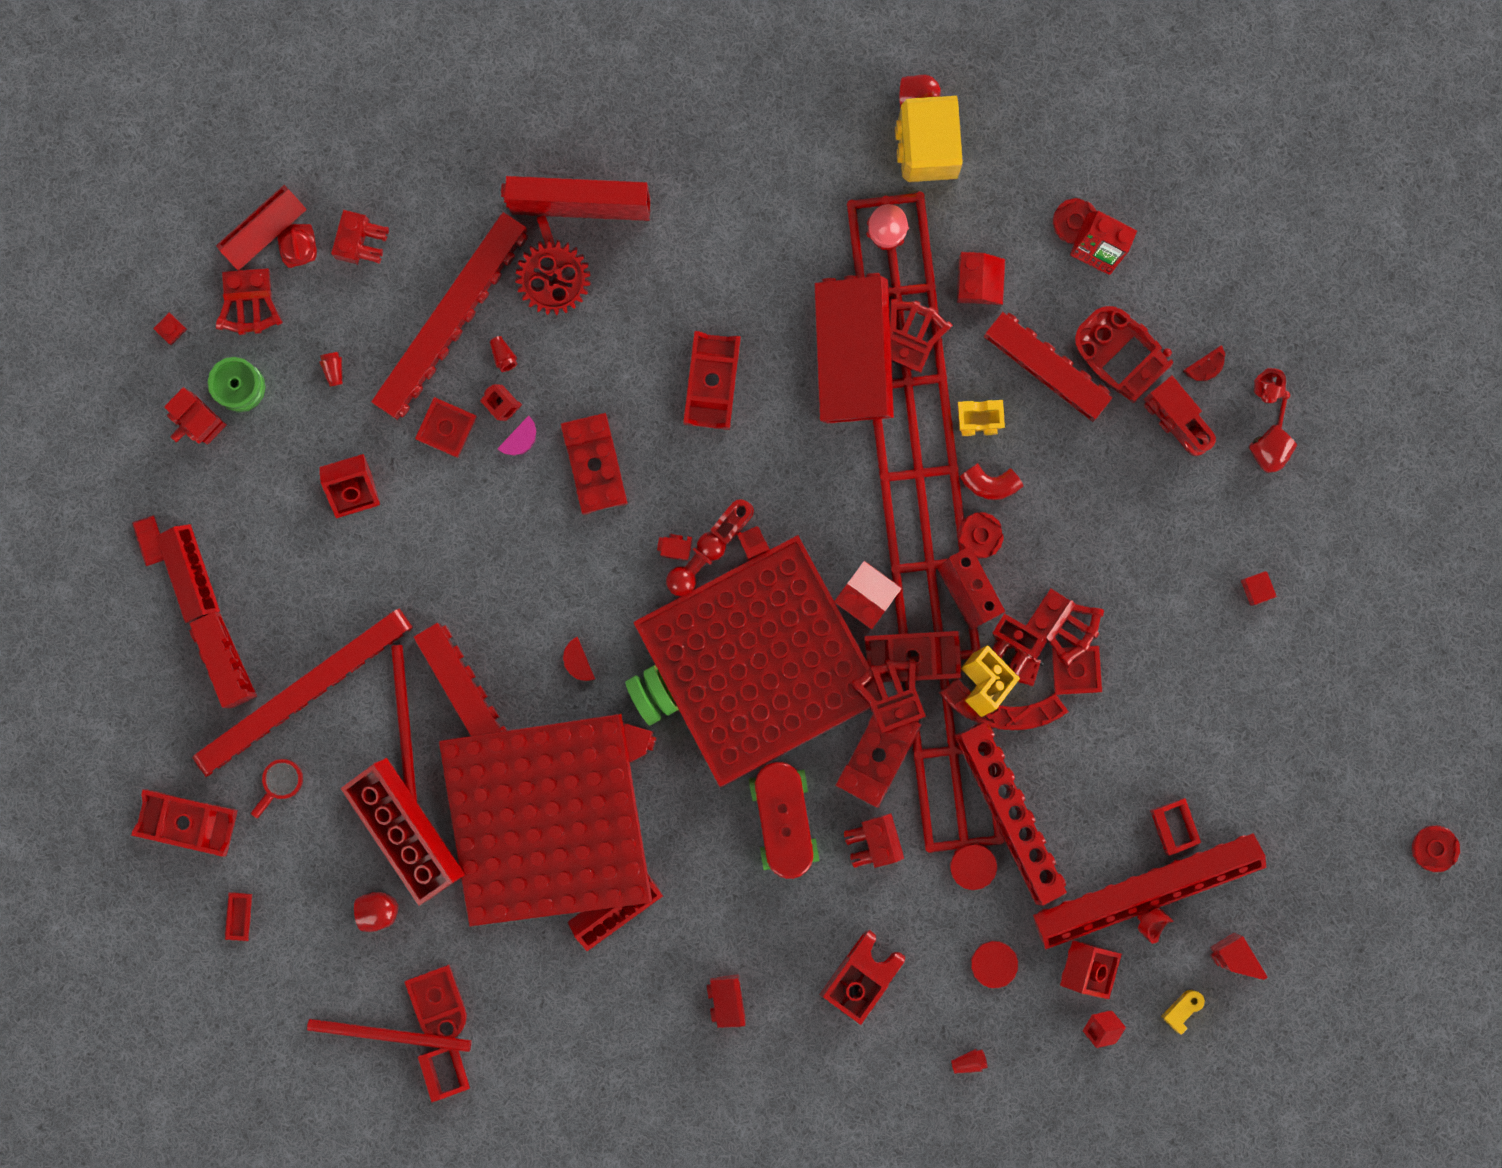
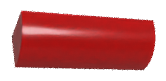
[216,185,307,271]
[156,524,220,623]
[567,874,663,951]

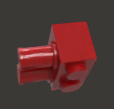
[331,210,389,265]
[992,613,1047,677]
[844,813,904,868]

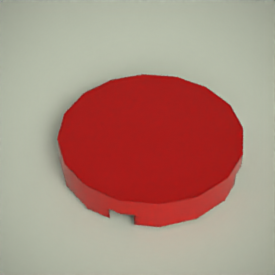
[1053,198,1097,244]
[958,512,1004,559]
[1412,825,1460,872]
[950,843,997,890]
[971,941,1018,988]

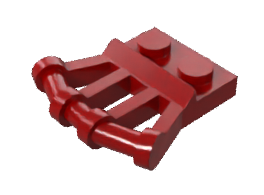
[216,268,283,335]
[890,299,953,373]
[1026,589,1104,666]
[851,659,926,733]

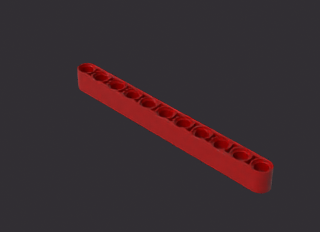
[192,608,413,777]

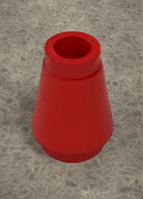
[489,336,518,372]
[319,352,343,387]
[951,1049,988,1074]

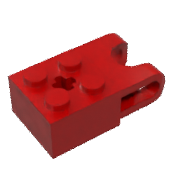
[1143,375,1216,456]
[819,930,905,1025]

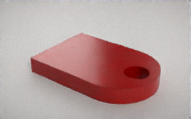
[404,965,467,1038]

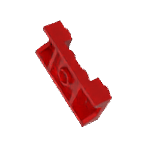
[683,331,741,430]
[561,413,628,515]
[864,631,962,683]
[835,714,922,808]
[131,789,238,857]

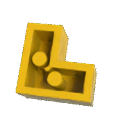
[961,645,1020,717]

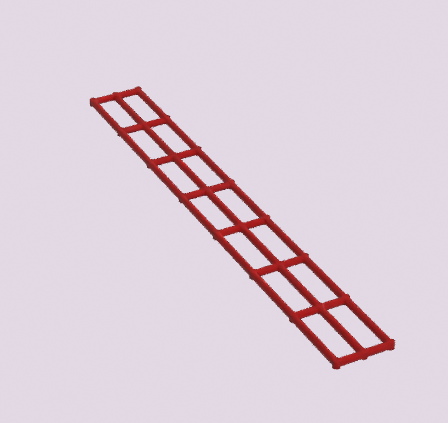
[847,191,1004,853]

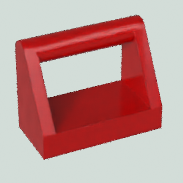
[1150,798,1201,855]
[418,1048,470,1103]

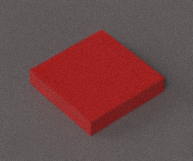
[415,397,477,458]
[1052,646,1102,695]

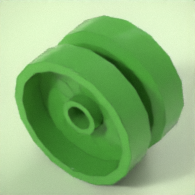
[208,357,266,412]
[625,665,679,726]

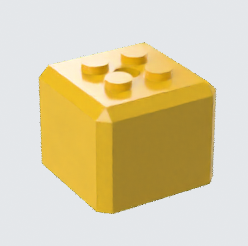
[895,96,962,182]

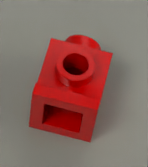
[480,384,522,421]
[657,534,693,562]

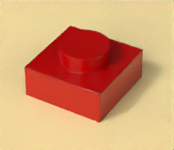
[153,312,187,345]

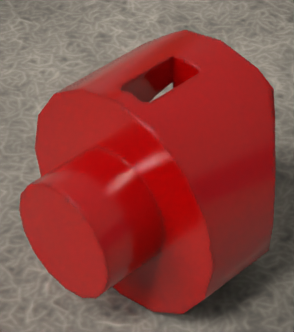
[1254,368,1286,403]
[1137,908,1174,944]

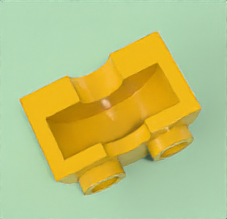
[957,400,1005,436]

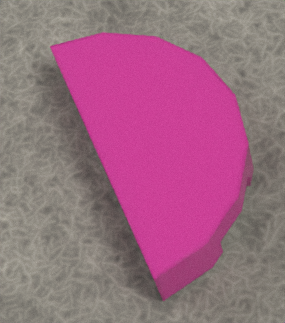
[498,415,536,456]

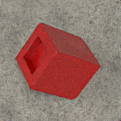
[737,526,770,560]
[1241,571,1277,606]
[1083,1011,1126,1048]

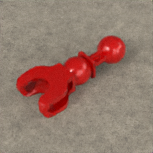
[666,499,754,596]

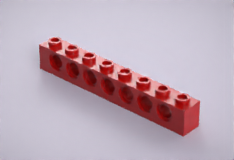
[954,722,1067,906]

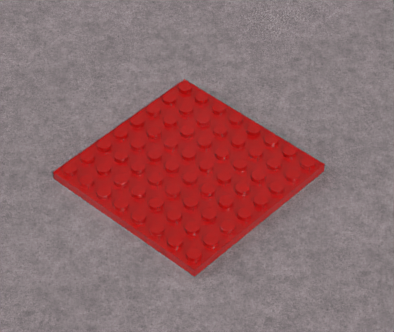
[633,535,881,788]
[439,714,652,927]

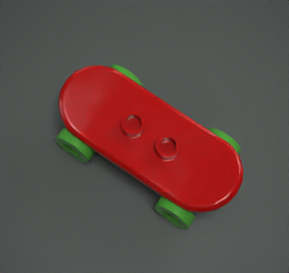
[749,762,819,879]

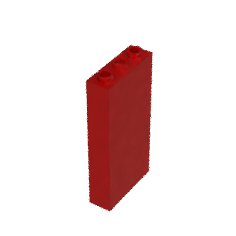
[501,176,651,221]
[815,273,894,424]
[938,546,1006,631]

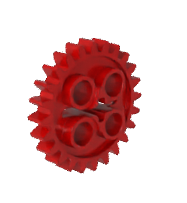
[515,239,591,315]

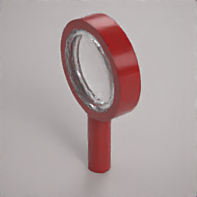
[251,759,303,819]

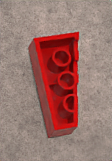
[189,611,257,709]

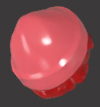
[866,204,909,250]

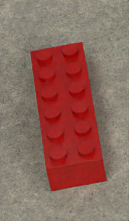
[340,758,465,906]

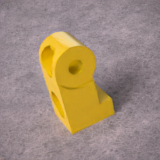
[1161,990,1205,1035]

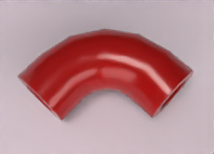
[959,463,1024,500]

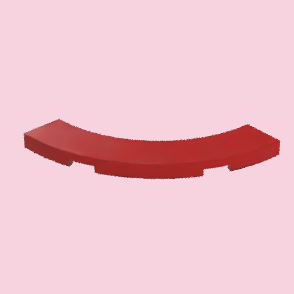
[939,678,1069,731]

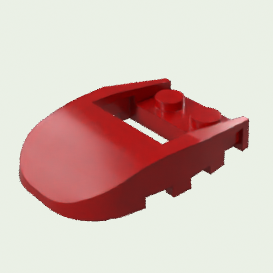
[1075,306,1174,403]

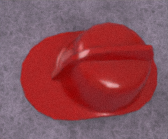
[277,224,317,268]

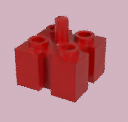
[164,387,227,445]

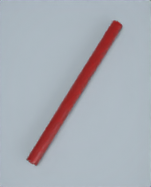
[391,645,417,802]
[307,1019,472,1052]

